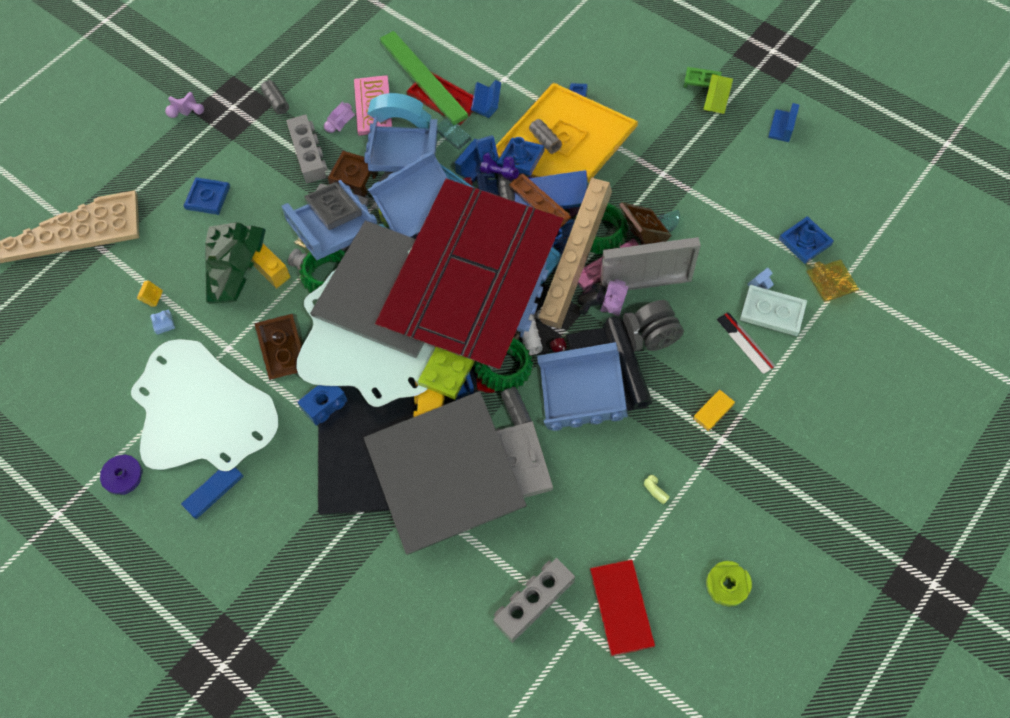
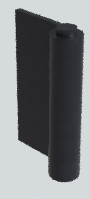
[566,316,653,412]

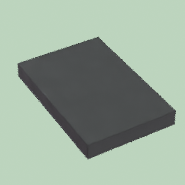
[304,182,362,230]

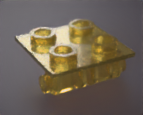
[807,259,859,302]

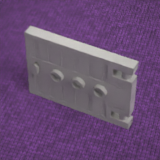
[600,237,701,291]
[496,421,553,498]

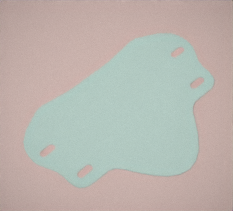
[297,270,435,407]
[131,339,278,471]

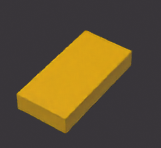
[693,389,735,432]

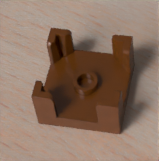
[328,151,378,197]

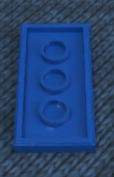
[515,170,588,209]

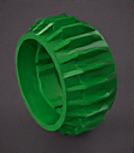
[575,203,628,254]
[299,249,346,293]
[474,338,533,392]

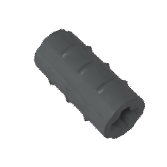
[261,80,289,115]
[529,119,562,154]
[497,174,515,201]
[501,387,532,426]

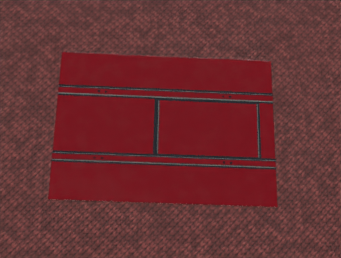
[375,178,564,369]

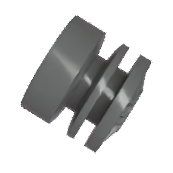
[635,300,684,351]

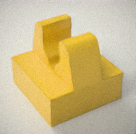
[137,280,163,307]

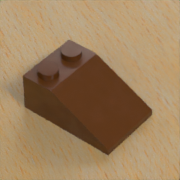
[619,202,672,245]
[254,313,303,380]

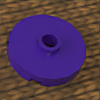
[100,454,143,495]

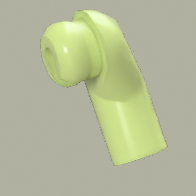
[644,475,670,504]

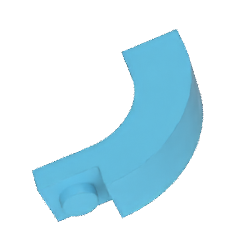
[367,93,431,129]

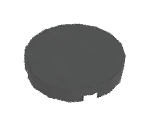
[623,312,643,352]

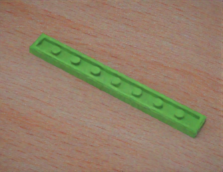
[380,31,468,125]

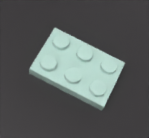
[740,285,807,336]

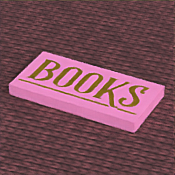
[354,75,392,136]

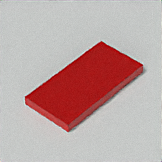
[407,71,474,126]
[590,559,655,657]

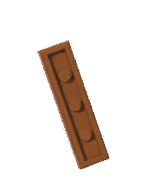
[509,173,571,228]

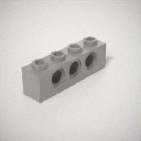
[286,115,328,184]
[493,558,575,643]

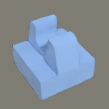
[747,268,774,289]
[150,309,175,335]

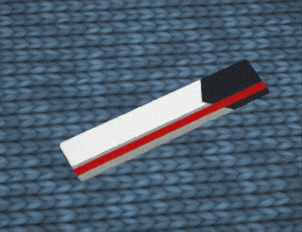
[717,312,775,374]

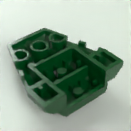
[205,222,266,304]

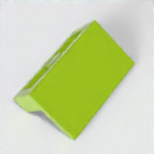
[704,74,733,114]

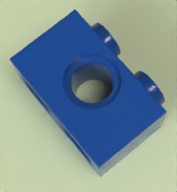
[297,385,347,426]

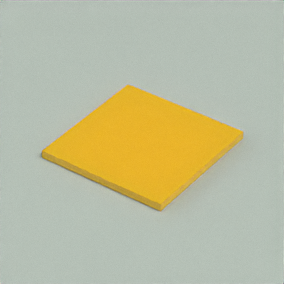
[496,82,638,183]

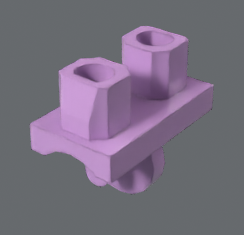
[601,279,628,317]

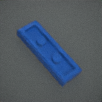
[181,461,244,519]

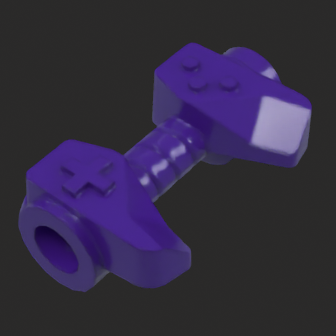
[480,152,519,181]

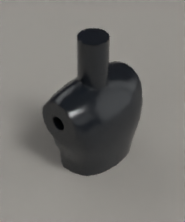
[578,284,607,315]

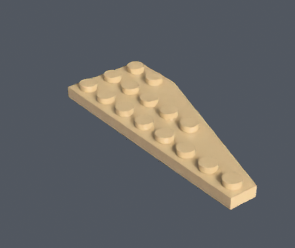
[0,190,139,263]

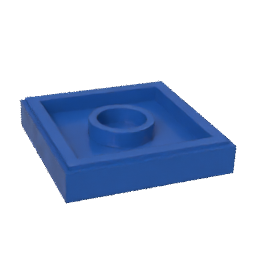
[183,177,230,215]

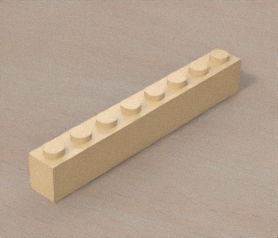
[539,178,612,329]

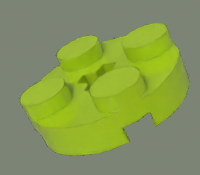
[706,561,752,607]

